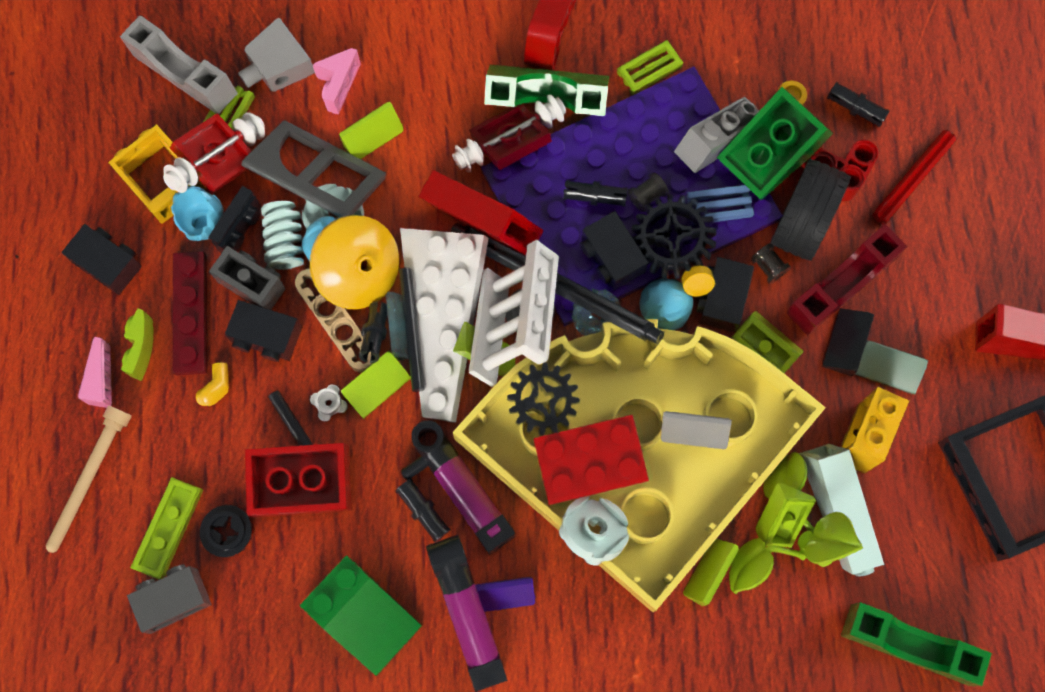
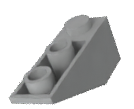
[674,96,759,173]

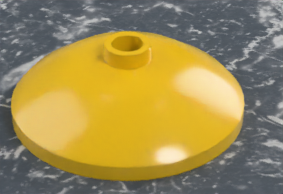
[310,215,399,309]

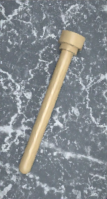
[46,405,132,553]

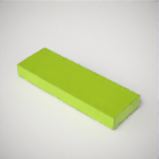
[130,477,203,580]

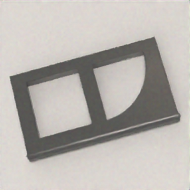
[242,120,386,218]

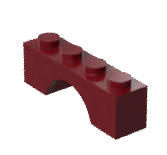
[786,224,908,336]

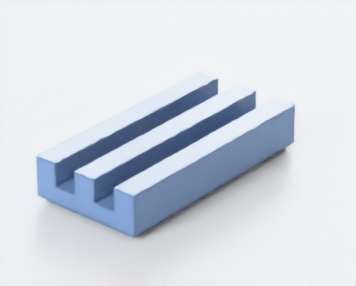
[686,185,754,225]

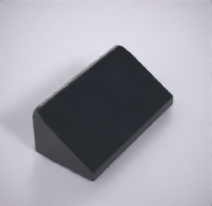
[822,308,874,376]

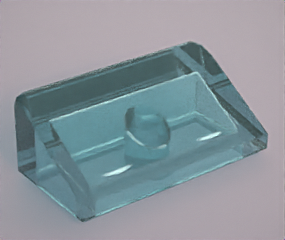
[386,292,409,360]

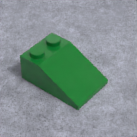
[717,87,833,200]
[299,555,422,676]

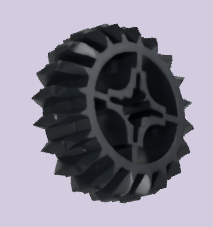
[632,194,717,279]

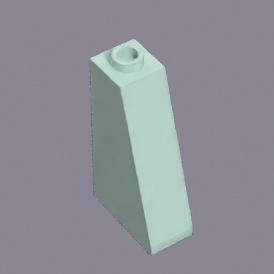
[799,444,884,576]

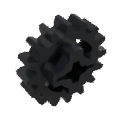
[507,363,580,436]

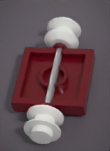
[452,94,566,173]

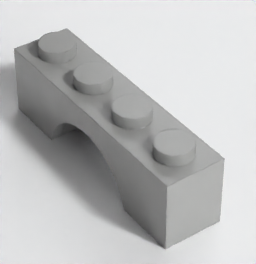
[120,16,238,114]

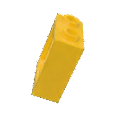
[108,124,207,224]
[840,387,909,474]

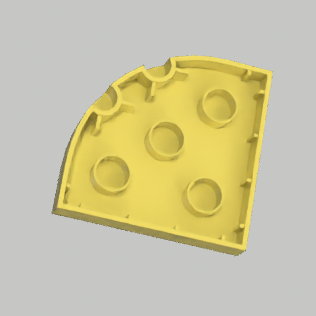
[452,319,826,612]

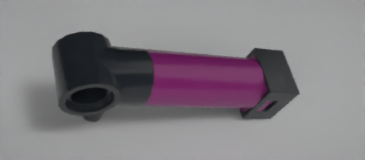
[401,420,516,555]
[426,535,508,692]

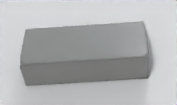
[661,411,732,449]

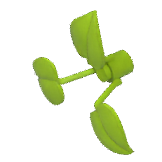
[729,452,863,594]

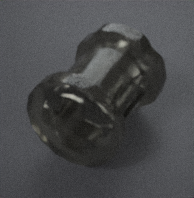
[628,172,669,212]
[750,243,792,284]

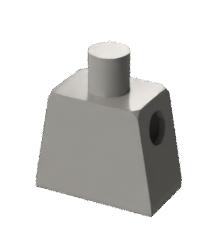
[238,18,315,91]

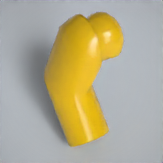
[196,363,229,406]

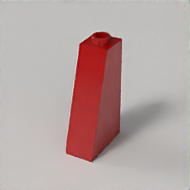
[418,170,544,256]
[975,304,1045,360]

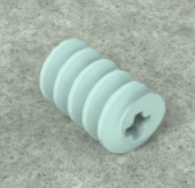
[261,201,304,270]

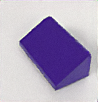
[476,577,535,612]

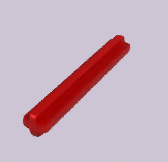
[872,130,957,225]

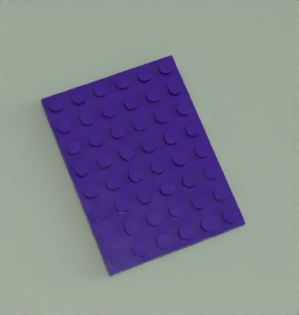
[481,67,783,327]

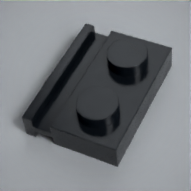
[208,186,262,253]

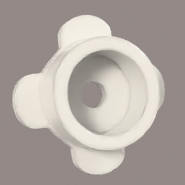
[310,384,348,421]

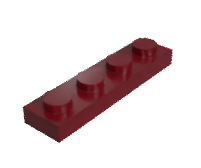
[173,251,207,376]

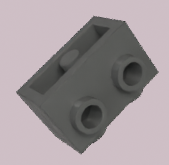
[209,246,286,310]
[127,564,212,634]

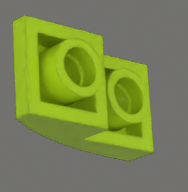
[121,308,153,381]

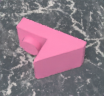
[313,48,361,115]

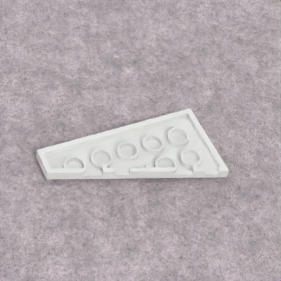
[400,228,489,423]

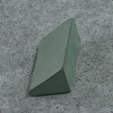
[854,340,928,395]

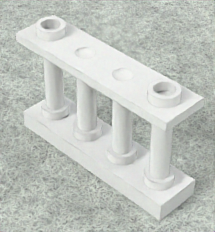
[469,240,559,387]

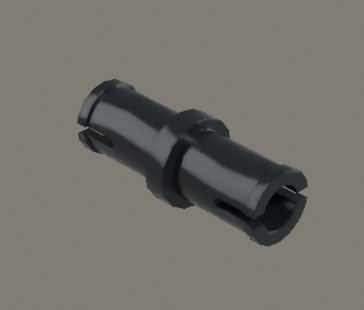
[826,81,890,127]
[563,180,628,207]
[359,301,389,363]
[395,478,451,543]

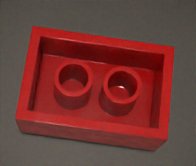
[533,414,649,505]
[245,443,352,517]

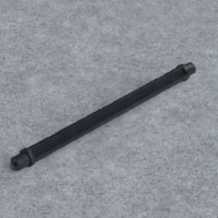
[451,223,664,345]

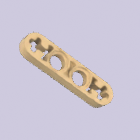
[295,269,373,373]

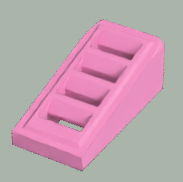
[78,337,112,408]

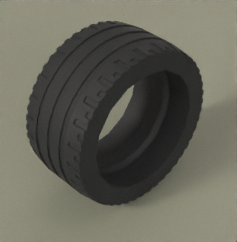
[770,159,851,261]

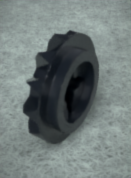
[200,505,253,557]

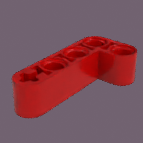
[524,0,577,70]
[790,139,879,201]

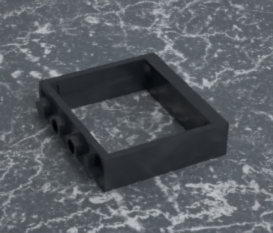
[938,396,1045,561]

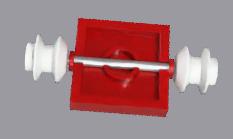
[163,112,265,194]

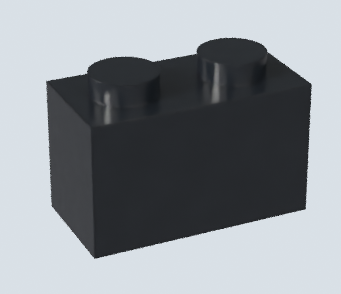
[580,211,648,290]
[61,224,142,295]
[696,257,755,333]
[224,300,303,362]

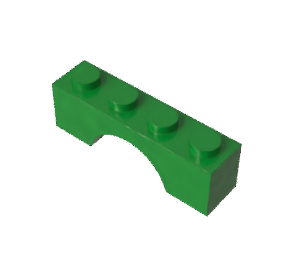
[484,64,609,116]
[841,602,992,686]

